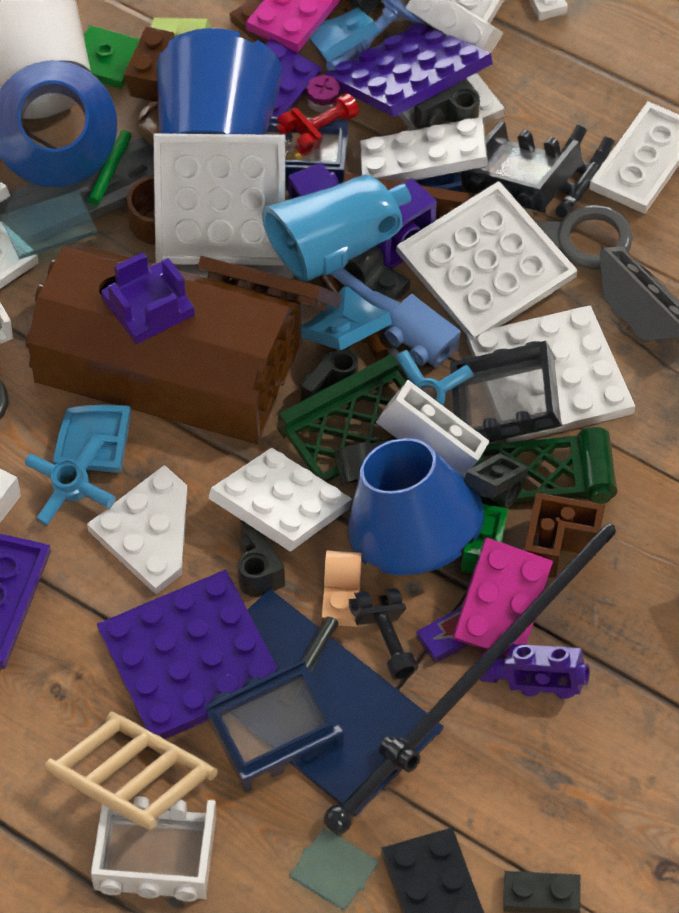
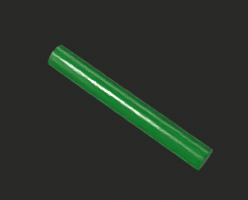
[88,130,132,206]

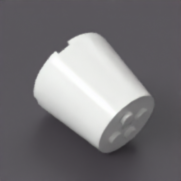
[0,0,91,119]

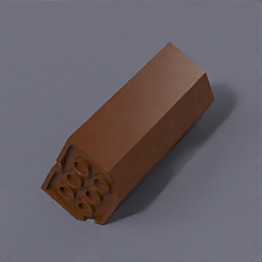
[26,244,302,444]

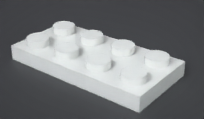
[589,102,679,214]
[360,117,488,182]

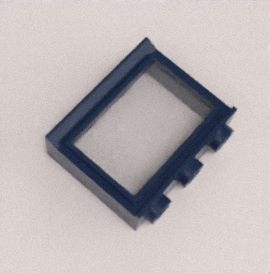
[266,117,348,191]
[205,659,344,793]

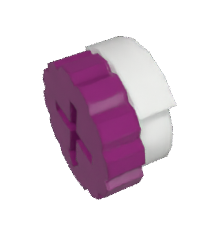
[307,75,340,113]

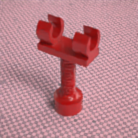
[275,94,359,156]

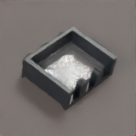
[461,121,584,213]
[450,341,562,442]

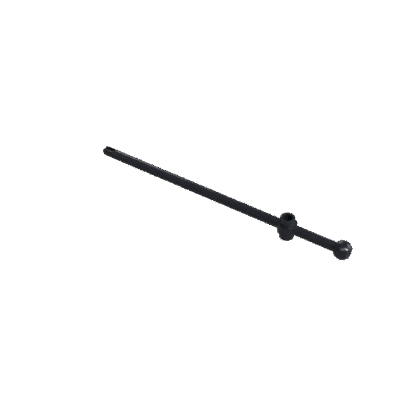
[324,523,616,834]

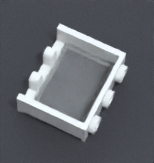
[91,796,217,902]

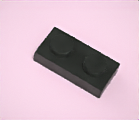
[503,871,580,913]

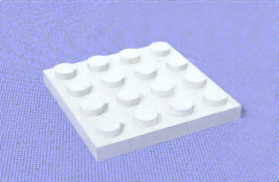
[154,134,285,265]
[396,181,578,339]
[466,305,636,442]

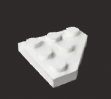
[87,465,188,595]

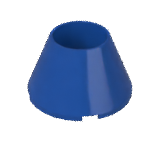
[0,61,117,187]
[348,438,484,575]

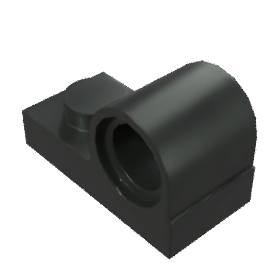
[414,79,480,129]
[344,245,410,301]
[464,453,529,508]
[238,520,285,597]

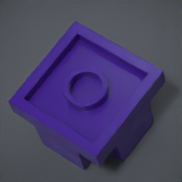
[101,253,195,344]

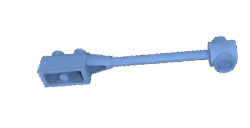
[331,268,461,367]

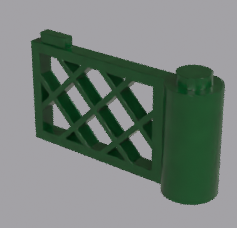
[477,427,618,509]

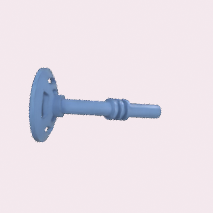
[326,0,423,71]

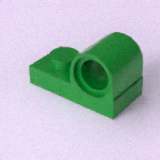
[461,504,509,574]

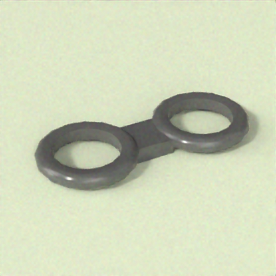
[535,205,633,270]

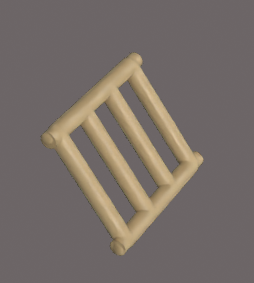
[44,711,218,831]

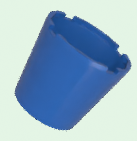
[157,28,282,135]

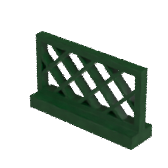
[277,354,406,482]

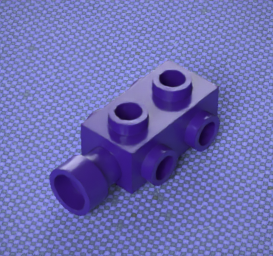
[480,644,590,699]

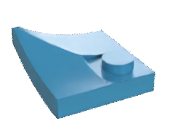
[309,7,379,62]
[301,286,392,350]
[53,405,132,473]

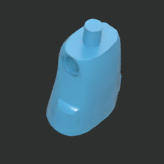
[262,174,411,283]

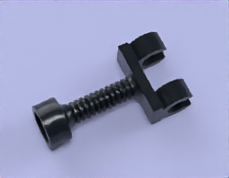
[349,588,418,680]

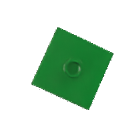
[83,25,140,89]

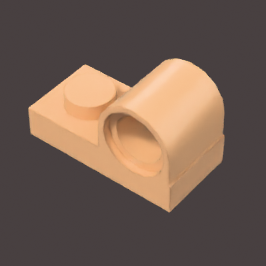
[322,550,362,627]

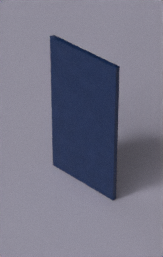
[230,589,443,817]

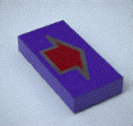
[416,607,469,664]

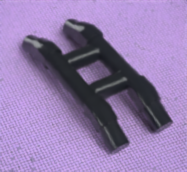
[556,125,615,217]

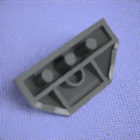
[600,247,679,341]

